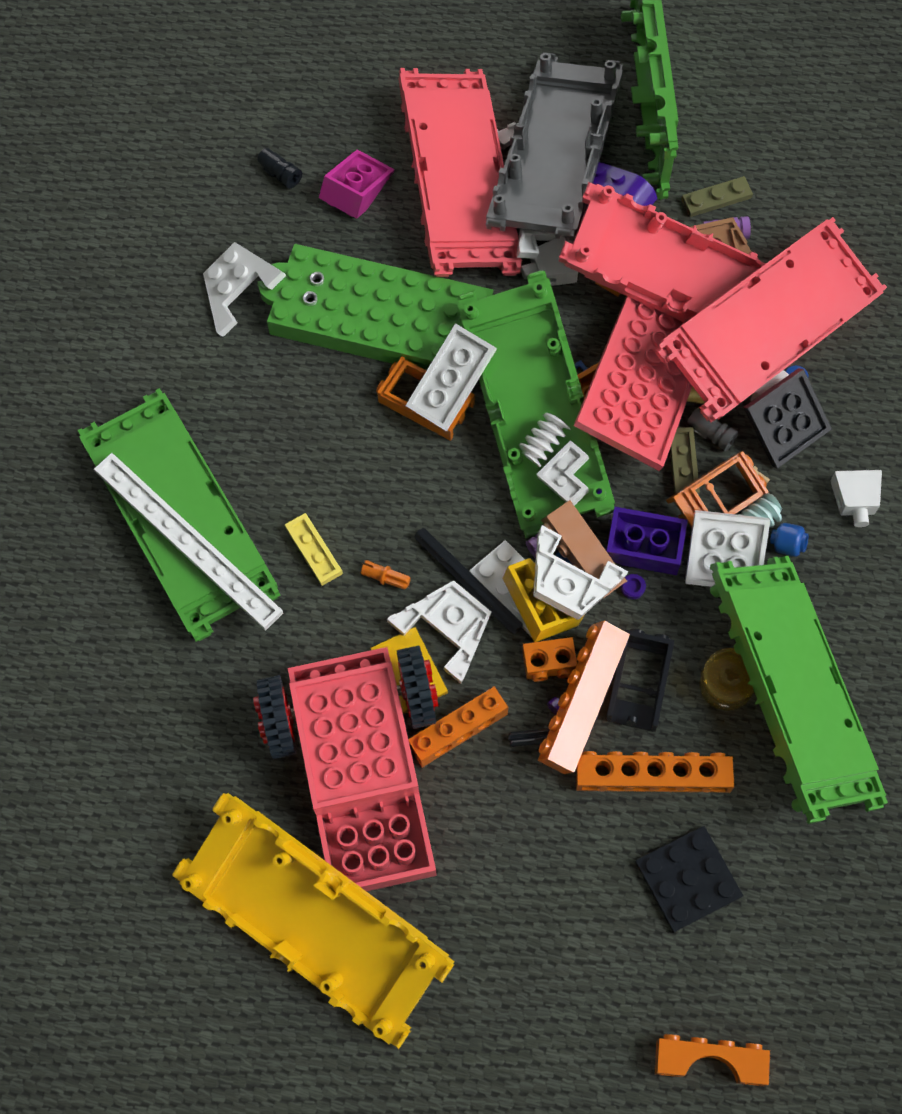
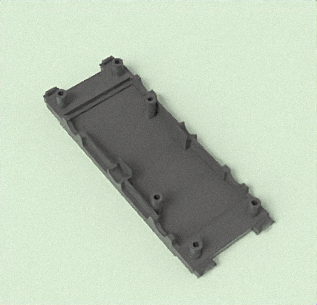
[486,52,623,241]

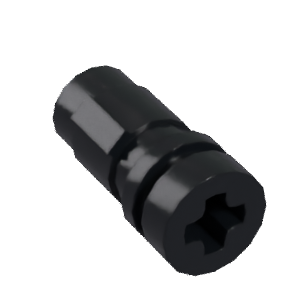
[257,148,303,189]

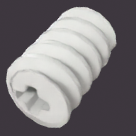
[519,413,571,467]

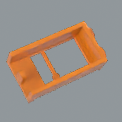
[376,356,475,441]
[666,451,769,539]

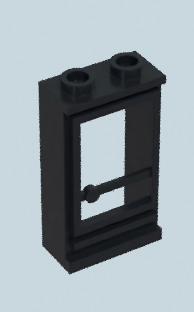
[606,629,675,732]

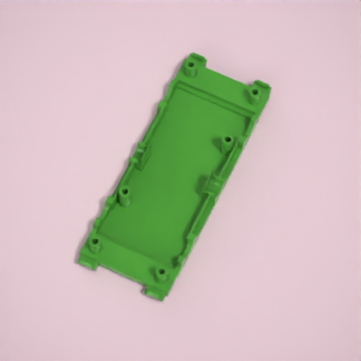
[621,0,678,200]
[457,270,615,538]
[78,388,281,642]
[710,556,888,824]

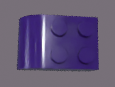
[584,162,657,213]
[606,507,688,575]

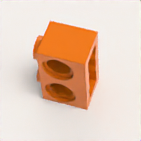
[522,637,577,682]

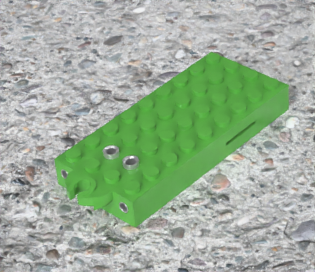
[258,244,494,370]

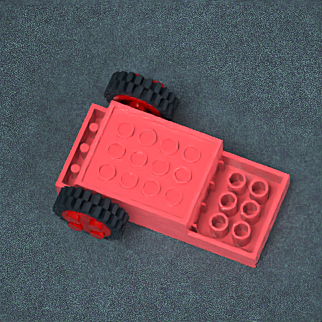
[253,645,438,892]

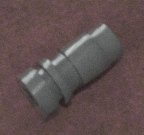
[687,408,739,452]

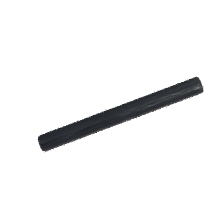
[414,528,523,634]

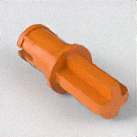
[361,560,410,589]

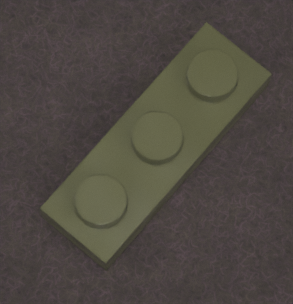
[682,176,753,217]
[670,427,700,495]

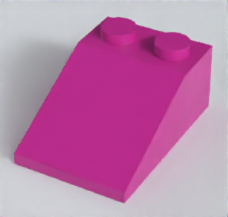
[319,150,395,219]

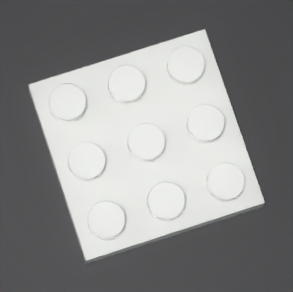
[685,510,770,587]

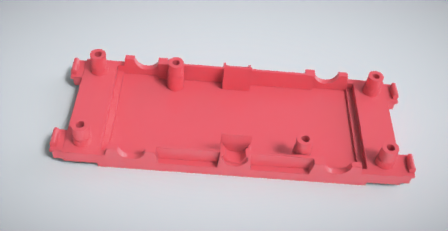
[398,68,522,277]
[559,182,766,323]
[654,217,887,423]

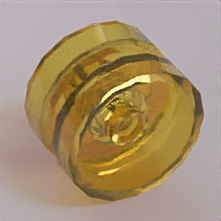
[699,648,754,711]

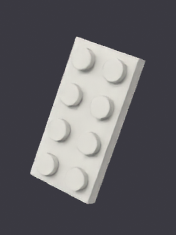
[406,323,497,431]
[469,540,532,637]

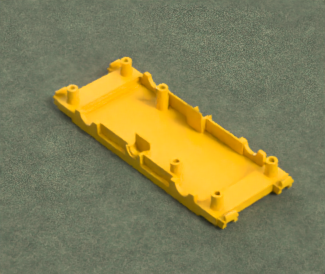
[172,793,455,1049]

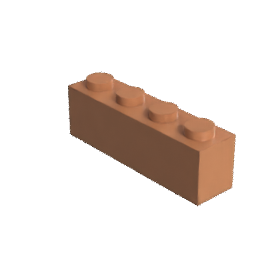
[541,500,627,598]

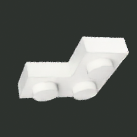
[537,440,589,506]

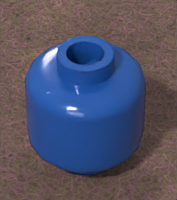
[770,523,809,557]

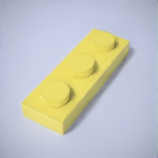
[285,513,343,586]

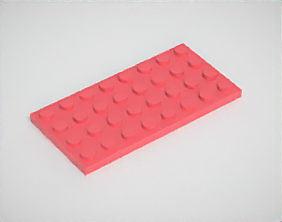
[574,296,692,471]

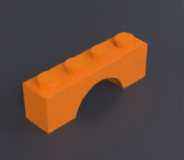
[655,1034,770,1086]

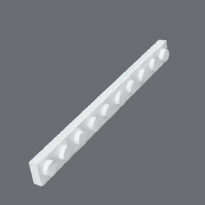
[94,453,283,631]

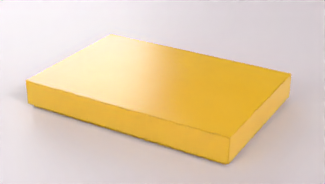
[371,627,448,714]

